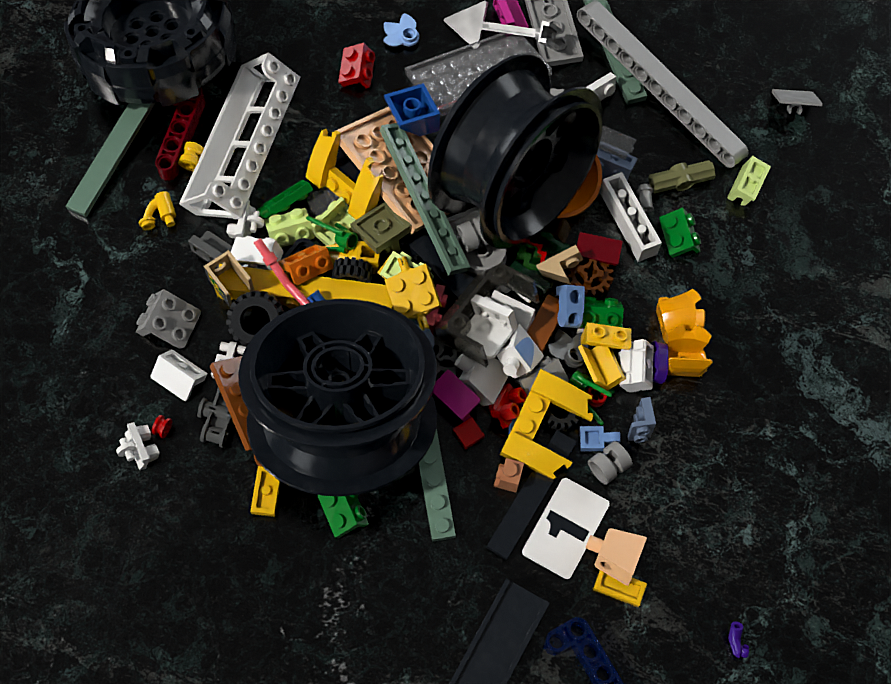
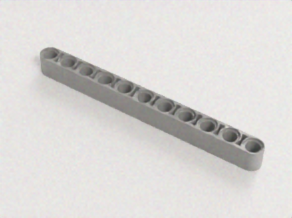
[577,0,748,168]

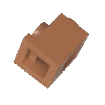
[494,458,524,492]

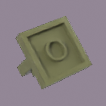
[350,201,412,255]

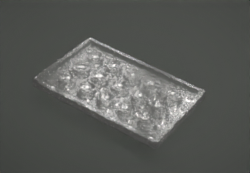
[405,33,552,116]

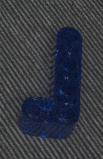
[544,617,624,684]

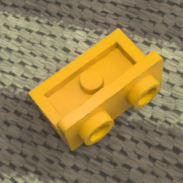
[581,322,631,350]

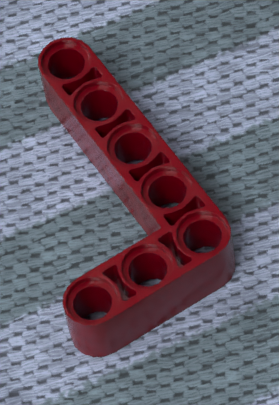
[155,87,206,181]

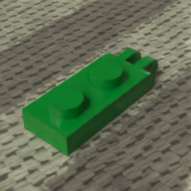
[257,180,313,218]

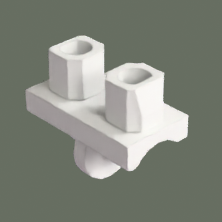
[226,199,265,239]
[116,422,159,470]

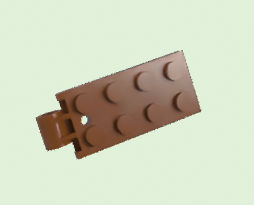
[210,356,262,466]

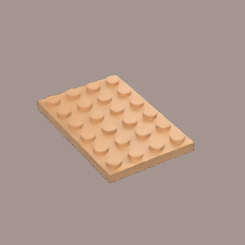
[335,107,450,234]

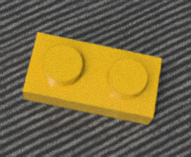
[250,466,281,517]

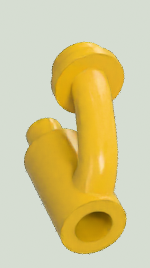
[139,191,176,230]

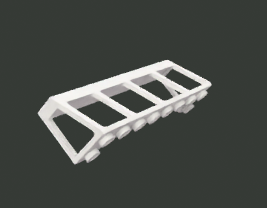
[179,52,300,219]

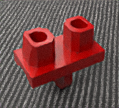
[488,383,527,429]

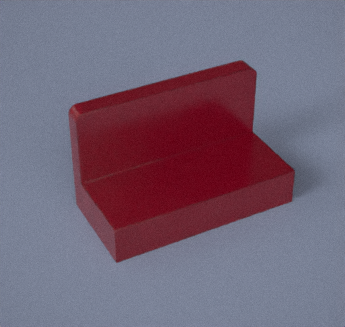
[577,232,623,266]

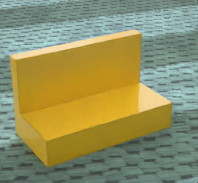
[578,344,626,391]

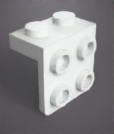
[456,294,518,359]

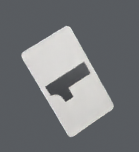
[522,478,609,579]

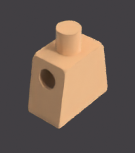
[585,528,647,586]

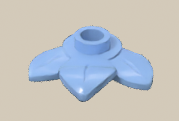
[383,13,419,47]

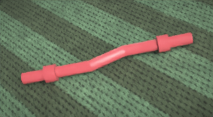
[254,238,311,305]

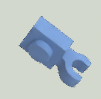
[580,426,620,451]

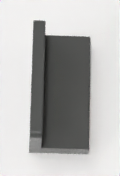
[188,231,233,268]

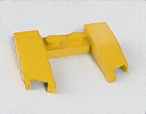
[306,129,384,220]
[500,369,593,480]

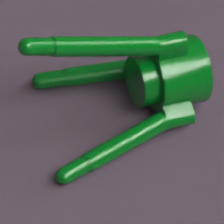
[306,216,358,253]
[568,370,615,425]

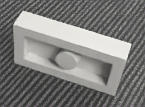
[151,350,207,401]

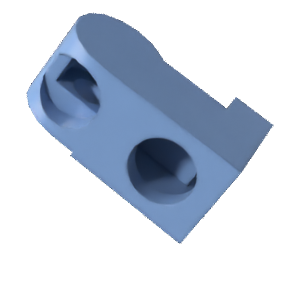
[556,285,585,328]

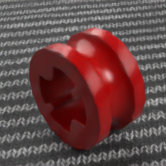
[587,387,607,407]
[152,415,172,438]

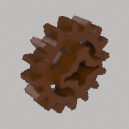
[566,259,614,297]

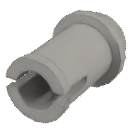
[636,184,654,213]

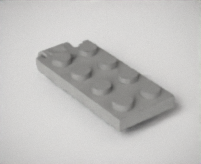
[525,0,584,67]

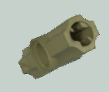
[648,160,715,194]

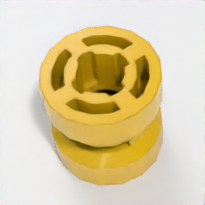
[178,142,204,171]

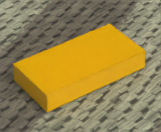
[593,570,647,607]

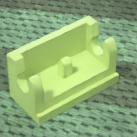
[727,156,771,205]

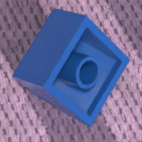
[384,83,440,136]

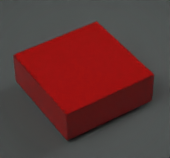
[453,417,485,450]

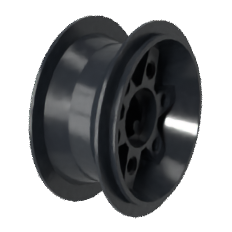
[428,53,602,249]
[238,299,437,496]

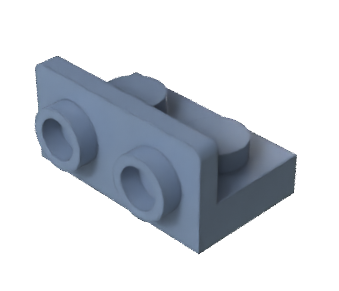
[597,143,638,180]
[627,397,656,443]

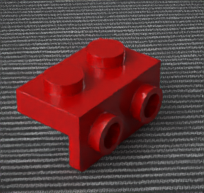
[338,43,375,88]

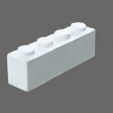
[599,172,662,262]

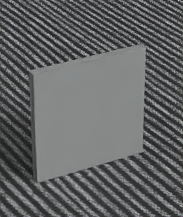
[772,89,822,114]

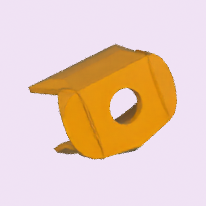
[656,289,705,344]
[668,324,713,377]

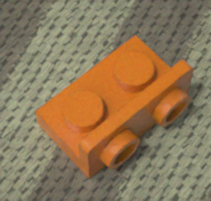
[278,244,333,285]

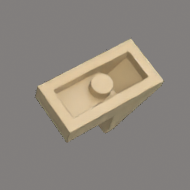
[536,245,584,284]

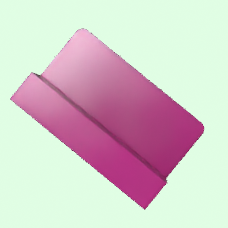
[493,0,528,36]
[433,370,481,422]

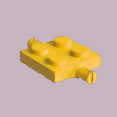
[385,256,442,331]

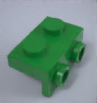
[659,208,701,258]
[580,296,624,328]
[317,495,369,538]

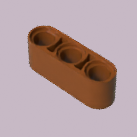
[527,294,559,353]

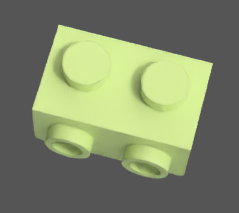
[311,197,356,246]
[264,208,315,248]

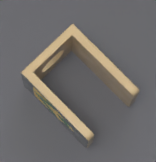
[204,250,254,307]

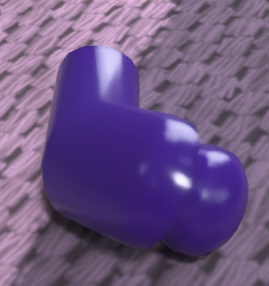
[728,622,749,658]

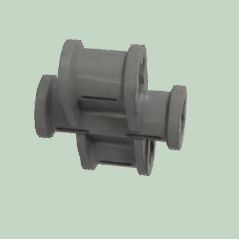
[197,387,234,448]

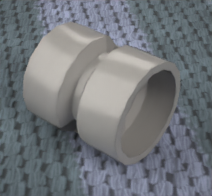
[457,216,488,252]
[588,441,633,485]

